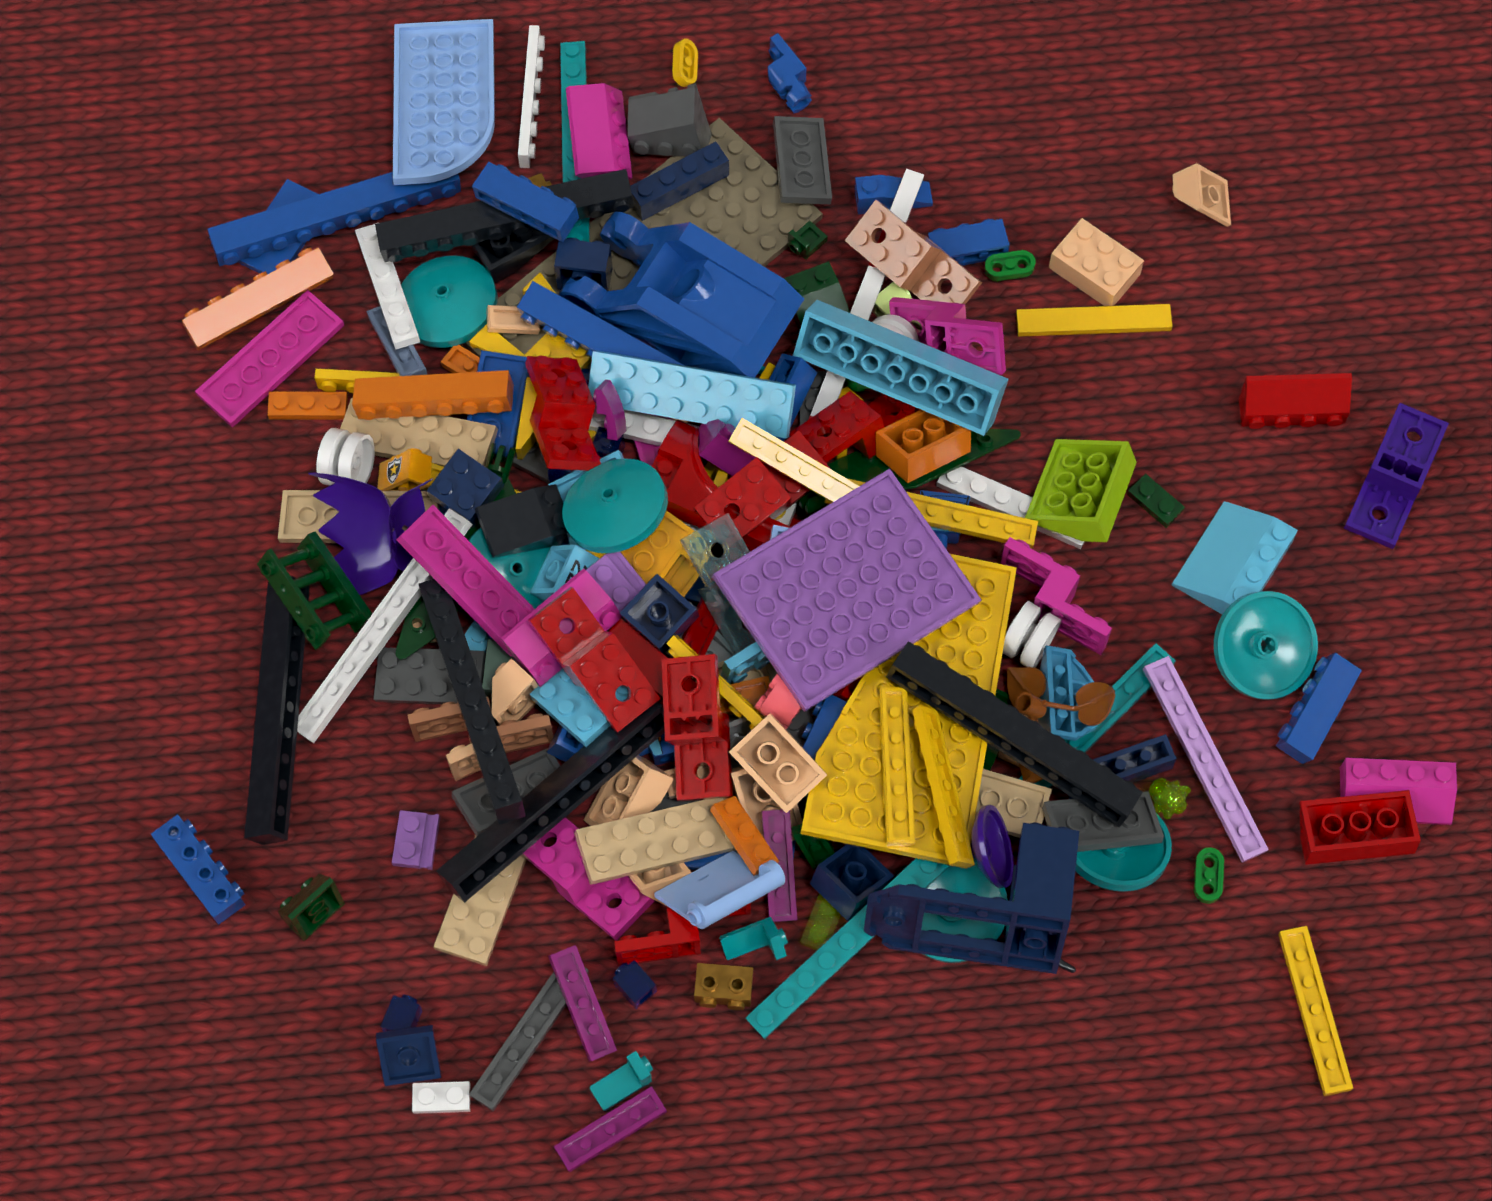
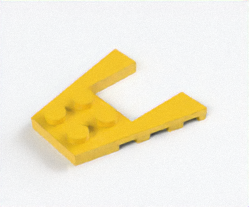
[469,273,592,371]

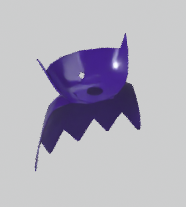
[309,473,433,595]

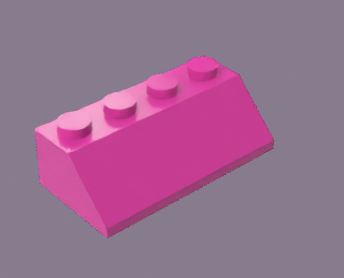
[566,83,632,180]
[501,568,622,687]
[1340,758,1457,825]

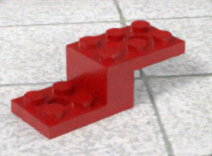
[525,355,601,471]
[789,391,921,463]
[694,430,832,550]
[528,587,661,732]
[661,654,733,801]
[614,903,751,966]

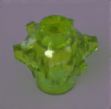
[1149,778,1191,819]

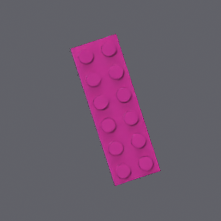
[195,290,344,428]
[396,505,535,657]

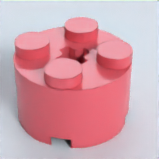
[754,673,802,730]

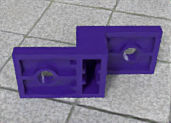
[1344,403,1449,549]

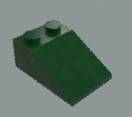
[784,261,850,331]
[278,874,345,941]

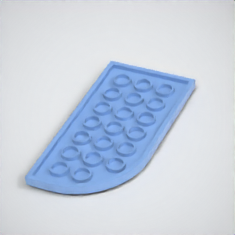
[393,19,495,185]

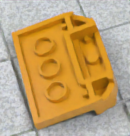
[620,510,709,598]

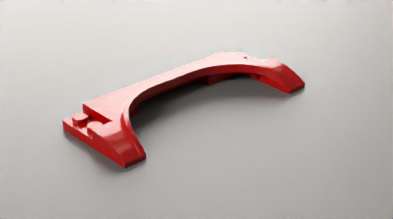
[652,420,791,551]

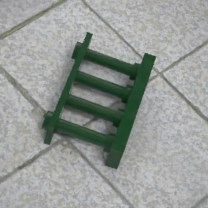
[257,531,372,650]

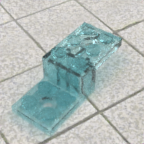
[680,513,756,655]

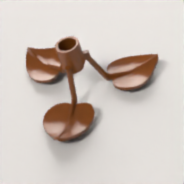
[1007,667,1115,783]

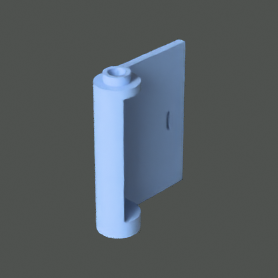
[654,851,785,929]

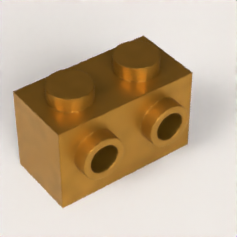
[694,963,753,1010]

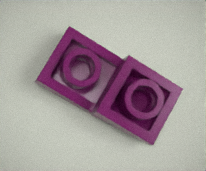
[593,379,627,440]

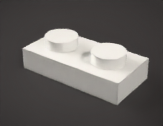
[412,1081,470,1114]

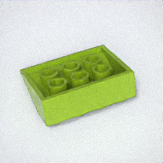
[1025,439,1137,542]

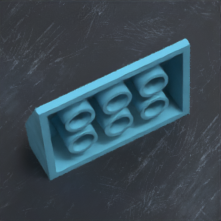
[1172,501,1298,614]

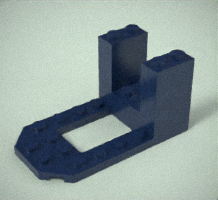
[864,822,1079,974]

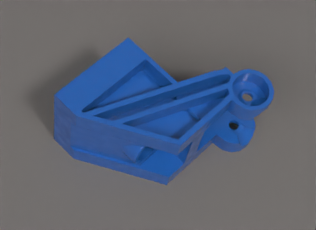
[559,212,804,378]

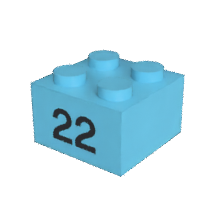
[530,544,600,601]

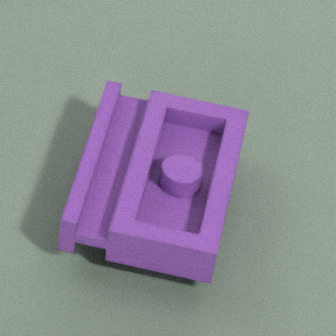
[586,552,646,612]
[392,810,440,870]

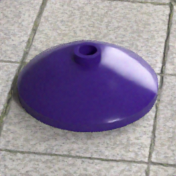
[970,805,1013,888]

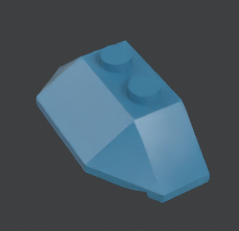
[1038,645,1098,741]

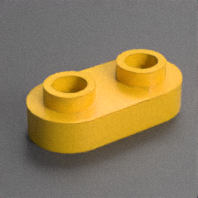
[672,39,698,87]

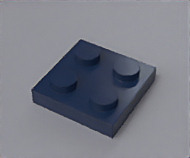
[376,1025,441,1086]

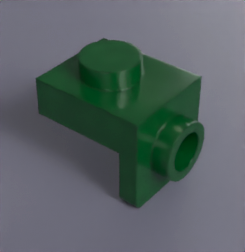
[788,220,828,260]

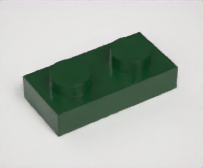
[1127,473,1185,528]
[791,824,836,870]

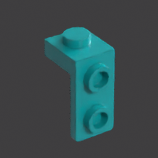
[719,917,788,960]
[590,1051,653,1111]

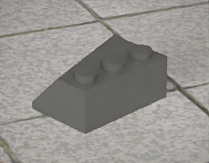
[628,83,712,156]

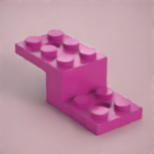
[889,297,1006,375]
[1001,537,1112,655]
[522,818,654,941]

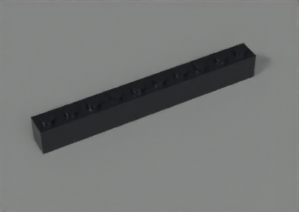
[375,169,635,262]
[244,576,310,845]
[418,579,526,825]
[886,641,1143,828]
[436,702,665,903]

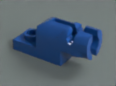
[768,33,812,113]

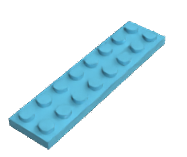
[588,350,796,438]

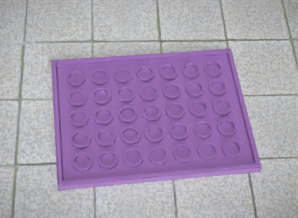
[712,469,982,712]

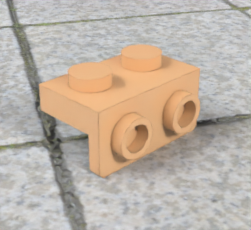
[446,744,480,781]

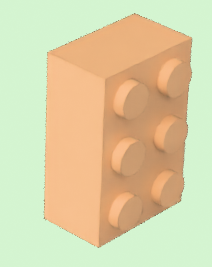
[1049,218,1144,306]

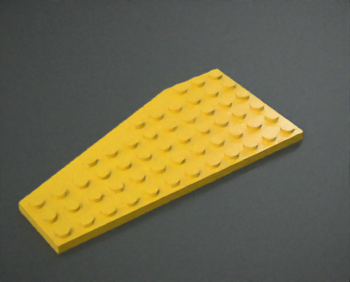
[800,553,1017,866]

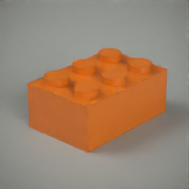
[876,410,971,483]

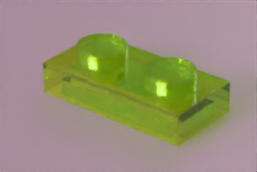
[800,894,841,951]

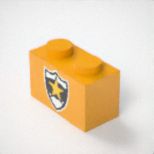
[377,448,432,491]

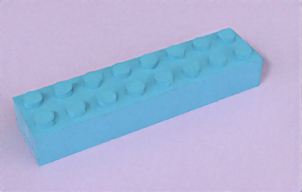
[793,300,1008,436]

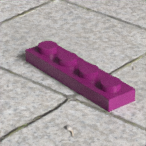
[761,809,797,922]
[548,945,617,1062]
[554,1086,667,1173]

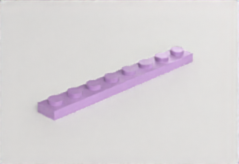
[1143,656,1269,863]

